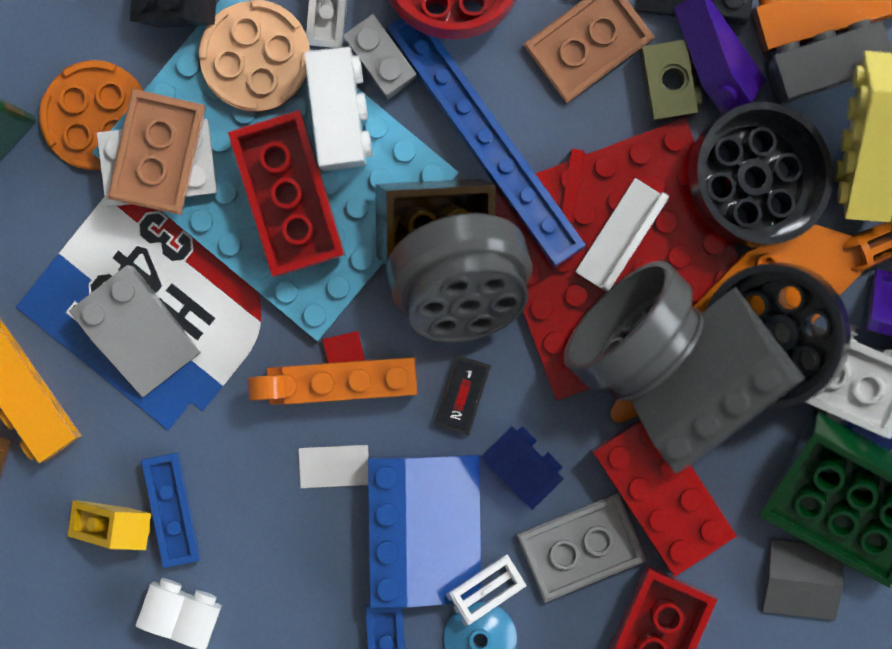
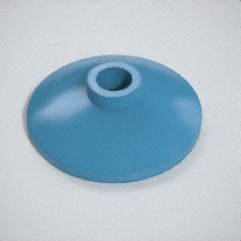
[444,601,517,649]

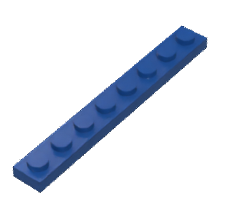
[386,18,586,268]

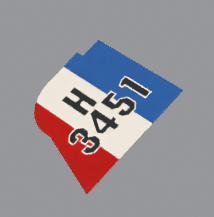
[16,197,261,431]

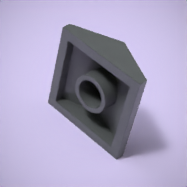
[762,538,844,621]

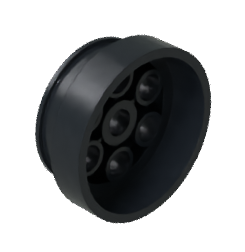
[688,102,833,247]
[707,262,851,408]

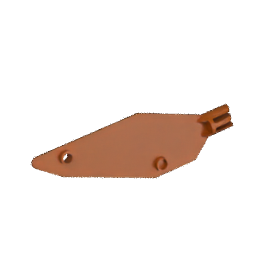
[610,219,892,423]

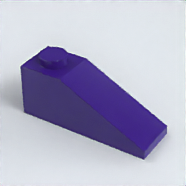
[674,0,766,115]

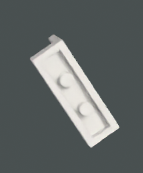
[575,178,669,292]

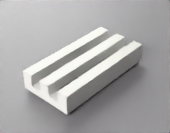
[445,555,527,626]

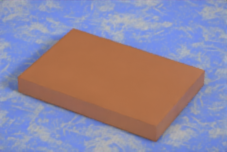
[523,0,655,104]
[107,89,207,215]

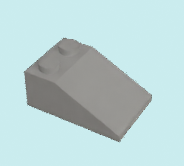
[69,265,201,397]

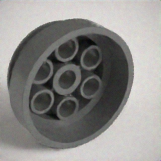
[386,214,532,343]
[563,261,704,401]

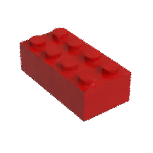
[228,110,346,278]
[591,418,737,577]
[608,564,718,649]

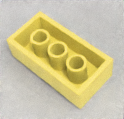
[834,51,892,222]

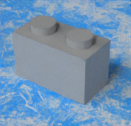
[343,14,417,100]

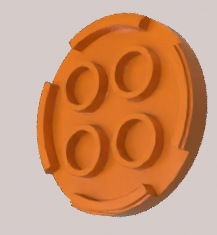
[39,60,144,171]

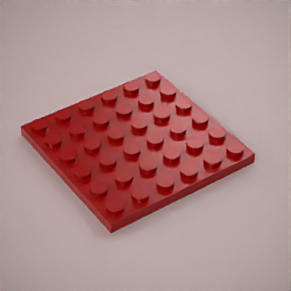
[495,117,739,401]

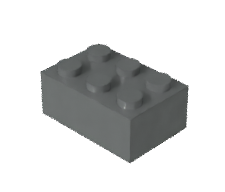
[764,18,892,105]

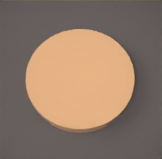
[199,0,310,112]

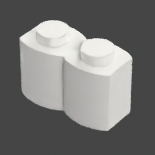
[135,578,222,649]

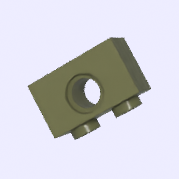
[639,39,703,123]

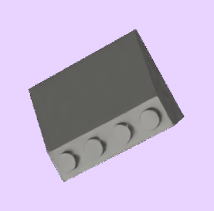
[631,287,805,474]

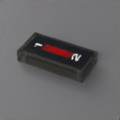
[434,354,491,435]

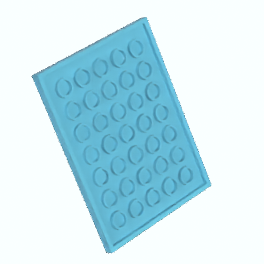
[92,0,459,341]

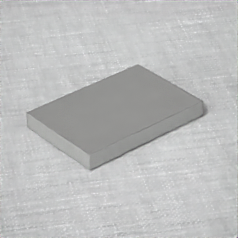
[517,492,646,603]

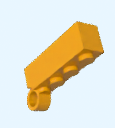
[0,318,82,463]

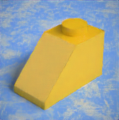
[67,500,151,550]

